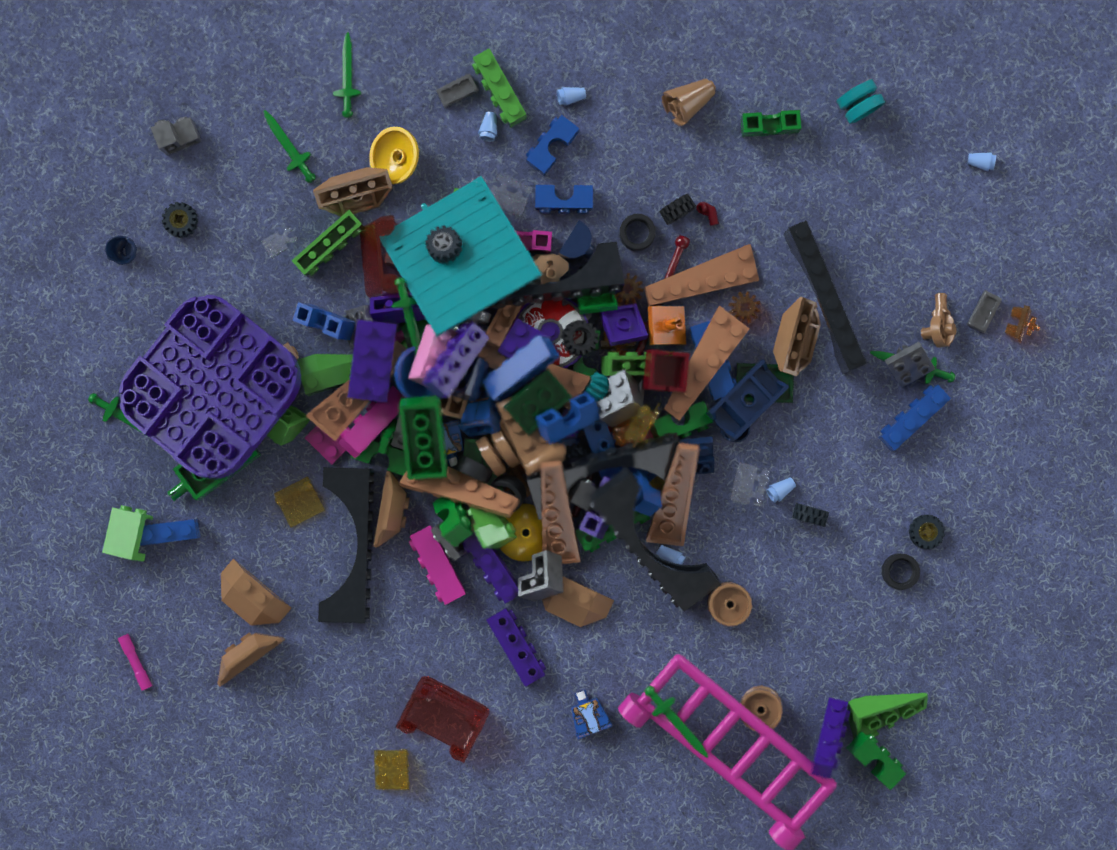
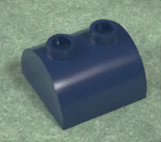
[559,220,595,263]
[450,357,489,402]

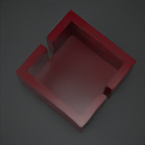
[643,350,690,393]

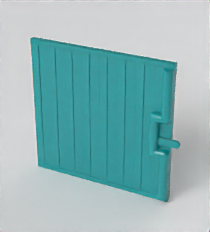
[378,176,542,337]

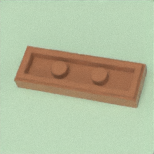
[485,305,522,349]

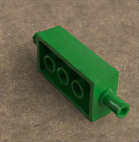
[167,448,261,501]

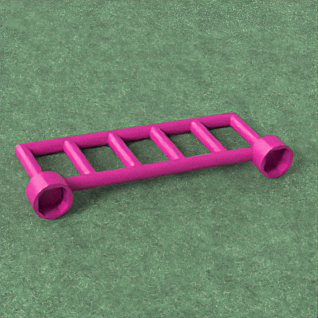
[618,654,837,850]

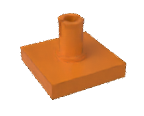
[648,306,686,345]

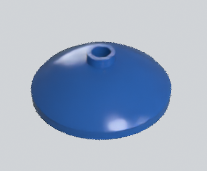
[395,346,435,398]

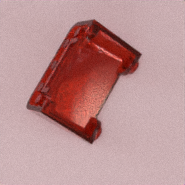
[360,215,399,298]
[396,676,490,763]

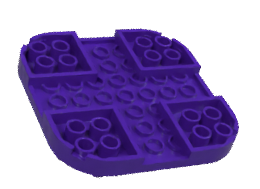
[119,295,301,479]

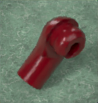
[696,202,719,226]

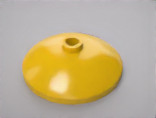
[369,127,419,185]
[500,504,543,561]

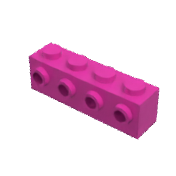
[339,386,406,459]
[409,525,467,605]

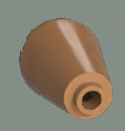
[661,79,716,126]

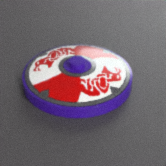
[514,298,588,369]

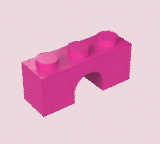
[515,230,552,254]

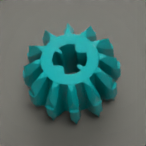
[583,372,610,402]

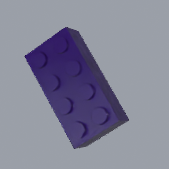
[347,319,397,402]

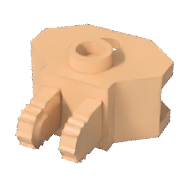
[532,253,569,284]

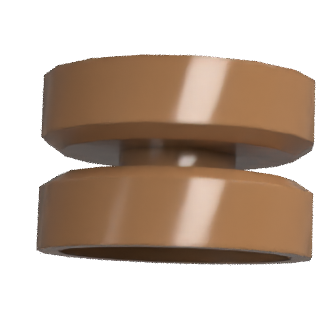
[476,430,521,477]
[707,582,752,626]
[741,685,783,731]

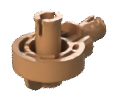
[921,293,956,348]

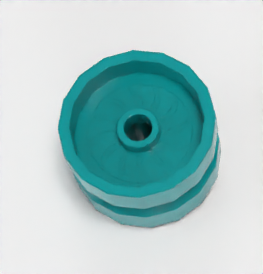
[836,79,886,124]

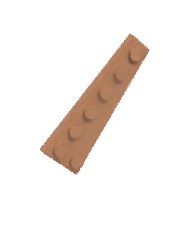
[644,244,759,306]
[664,306,749,421]
[306,341,407,441]
[477,344,591,411]
[646,443,699,546]
[541,461,581,564]
[399,466,519,518]

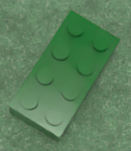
[399,396,448,480]

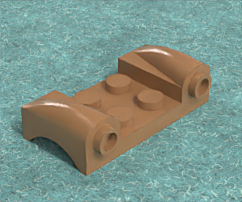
[496,396,567,476]

